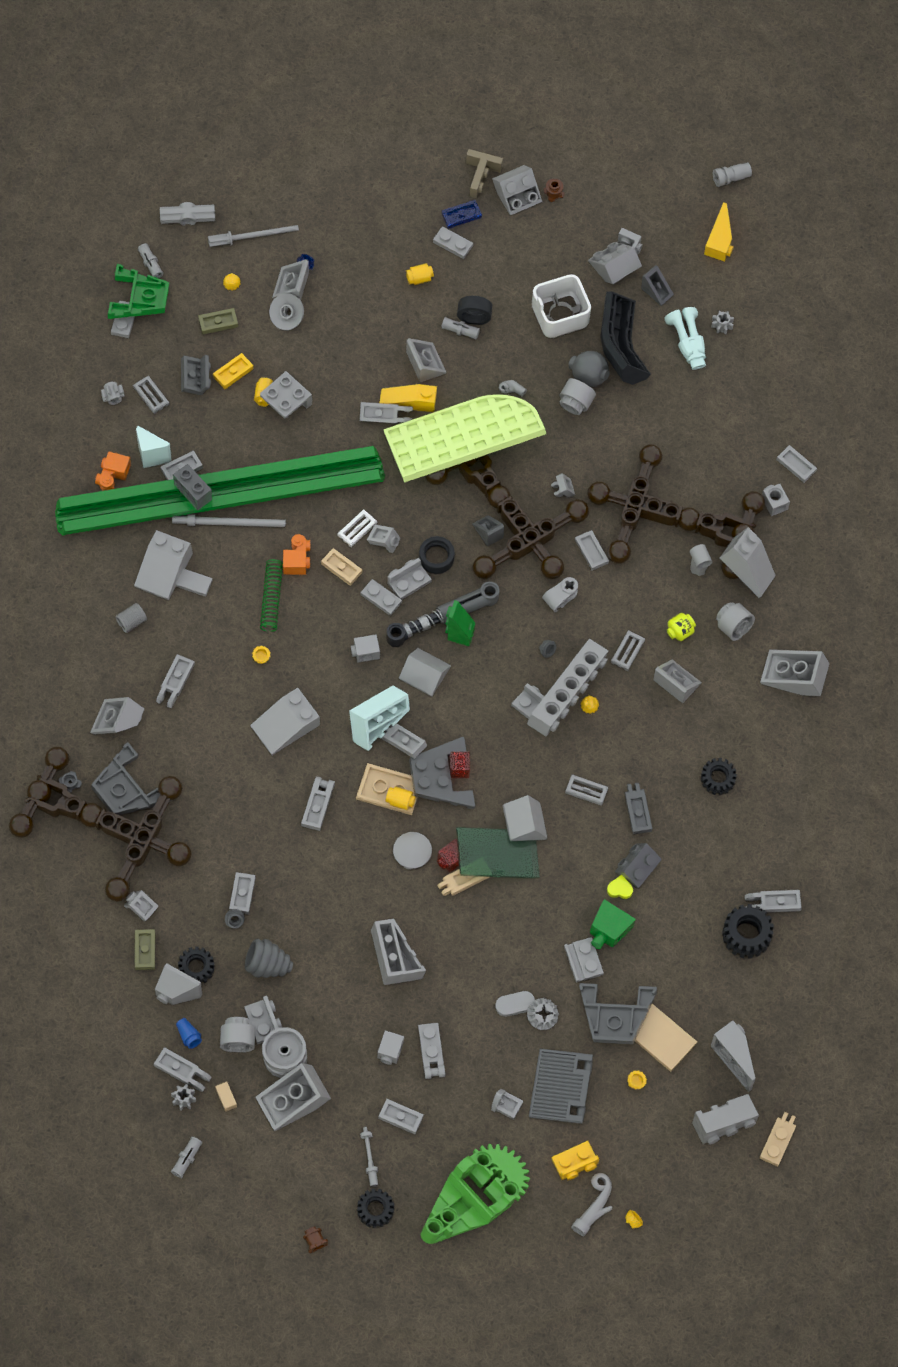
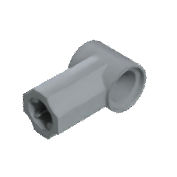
[690,544,712,576]

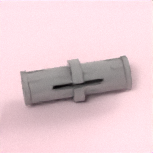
[138,244,164,278]
[442,317,480,340]
[171,1137,202,1178]

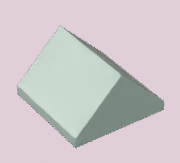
[136,426,171,468]

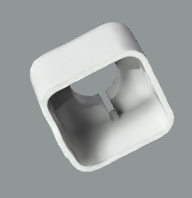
[532,274,591,338]

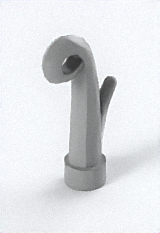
[571,1173,612,1236]

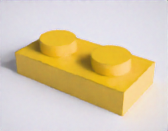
[213,353,254,389]

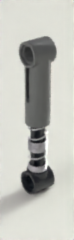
[386,581,500,647]

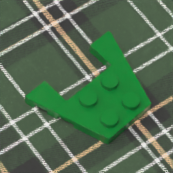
[108,264,169,319]

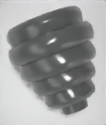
[245,938,293,978]

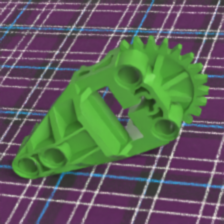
[421,1144,530,1244]

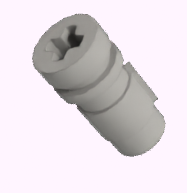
[713,163,752,187]

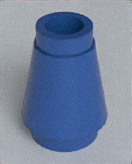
[176,1018,202,1049]

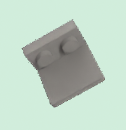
[260,371,312,418]

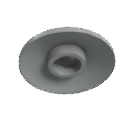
[269,293,304,330]

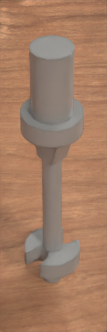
[360,1127,378,1187]

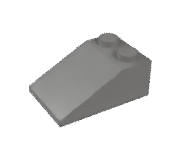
[720,527,776,598]
[134,530,193,600]
[760,650,829,696]
[250,688,320,755]
[711,1021,755,1092]
[256,1063,331,1131]

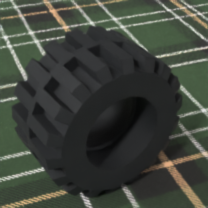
[722,904,774,959]

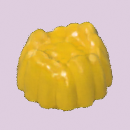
[223,273,241,291]
[252,646,270,664]
[581,695,599,714]
[627,1071,647,1089]
[625,1210,643,1229]

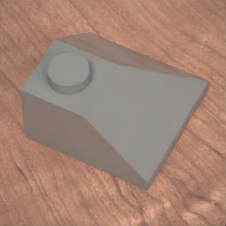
[90,697,144,734]
[155,963,202,1005]

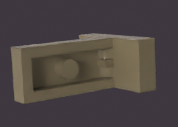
[466,149,503,199]

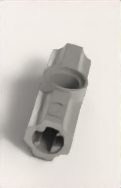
[160,202,215,226]

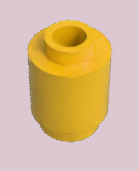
[406,263,434,285]
[254,378,273,407]
[385,787,416,810]

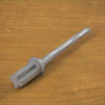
[208,225,299,247]

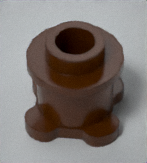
[544,178,565,202]
[303,1226,328,1254]

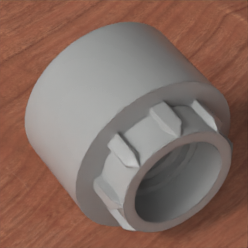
[559,378,596,415]
[716,602,755,641]
[220,1017,255,1052]

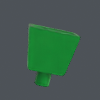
[590,899,636,949]

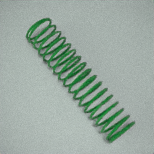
[260,559,283,632]

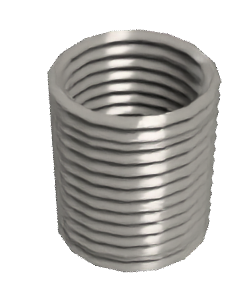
[116,603,147,633]

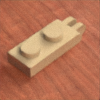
[438,858,492,896]
[760,1112,796,1167]

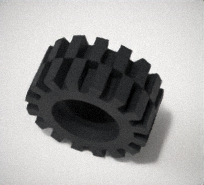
[701,758,737,795]
[178,946,214,983]
[357,1188,394,1228]

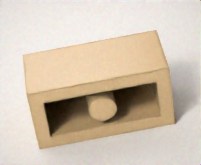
[215,1082,237,1112]

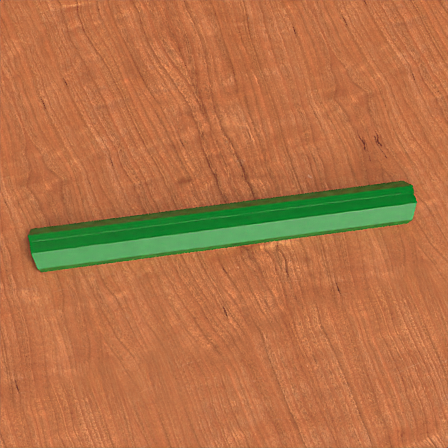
[55,446,385,535]

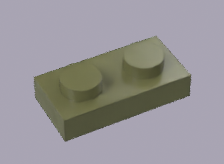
[198,308,238,335]
[135,929,155,970]

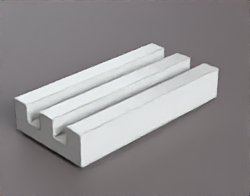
[337,509,377,547]

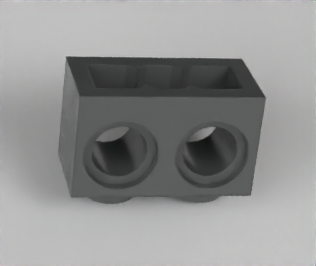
[173,464,212,510]

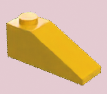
[704,202,734,262]
[380,384,437,412]

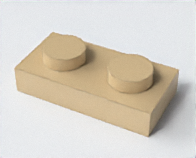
[321,548,362,586]

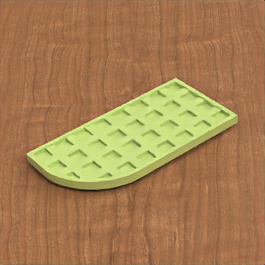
[384,395,546,482]

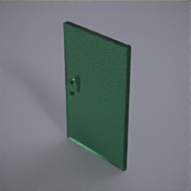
[456,827,540,878]

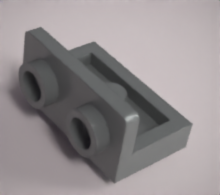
[181,355,211,395]
[615,843,662,888]

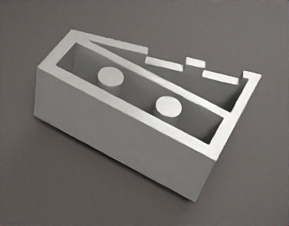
[371,919,426,985]
[692,1094,759,1145]

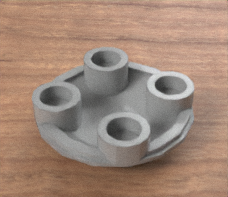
[393,832,432,869]

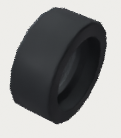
[457,295,492,325]
[419,536,455,574]

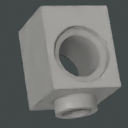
[762,484,790,516]
[351,635,380,663]
[378,1031,404,1065]

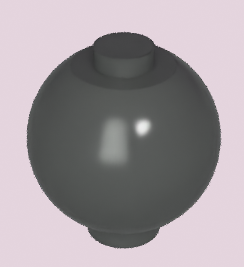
[569,351,610,388]

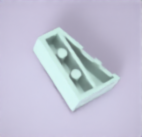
[349,686,410,751]

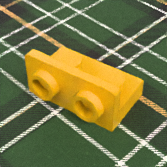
[551,1141,599,1180]

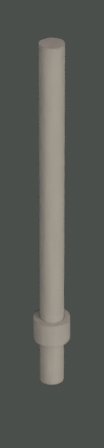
[172,515,286,527]

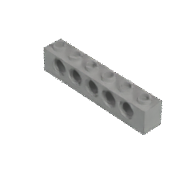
[527,639,608,736]

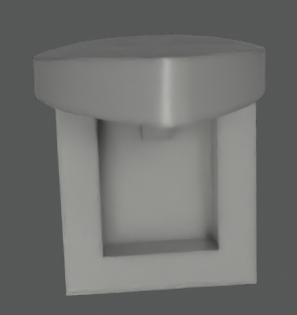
[491,1089,523,1120]

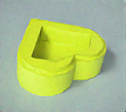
[607,875,633,899]

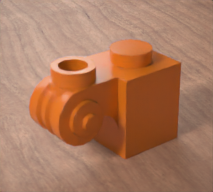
[95,452,131,491]
[283,534,310,575]

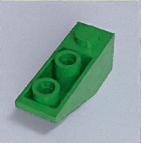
[445,600,475,646]

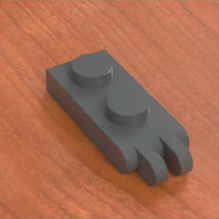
[624,782,652,834]

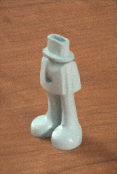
[665,307,706,370]

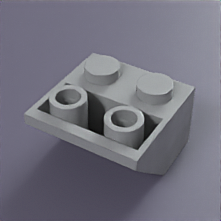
[492,165,542,215]
[588,242,642,284]

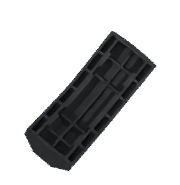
[600,291,651,385]

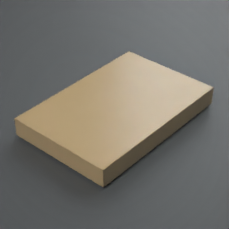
[356,763,418,815]
[635,1004,697,1072]

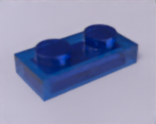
[442,200,482,229]

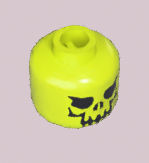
[667,613,696,641]

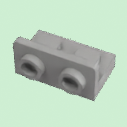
[387,558,432,599]
[511,683,551,719]
[244,995,282,1044]

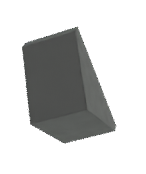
[641,265,674,306]
[472,515,504,547]

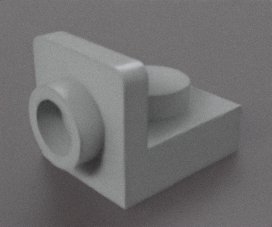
[618,228,643,254]
[367,524,400,553]
[124,890,158,921]

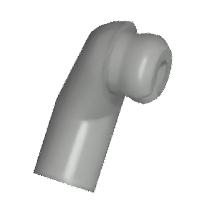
[499,380,527,397]

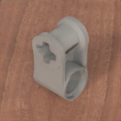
[542,577,578,612]

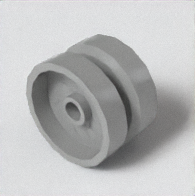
[262,1027,307,1078]

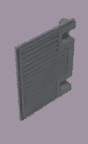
[529,1049,593,1124]

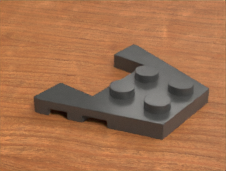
[409,737,475,809]
[91,742,172,815]
[579,983,657,1044]

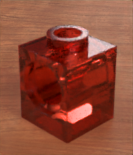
[450,752,470,778]
[437,838,468,873]

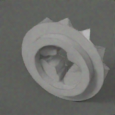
[527,998,559,1030]

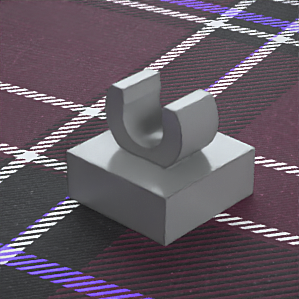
[551,473,575,497]

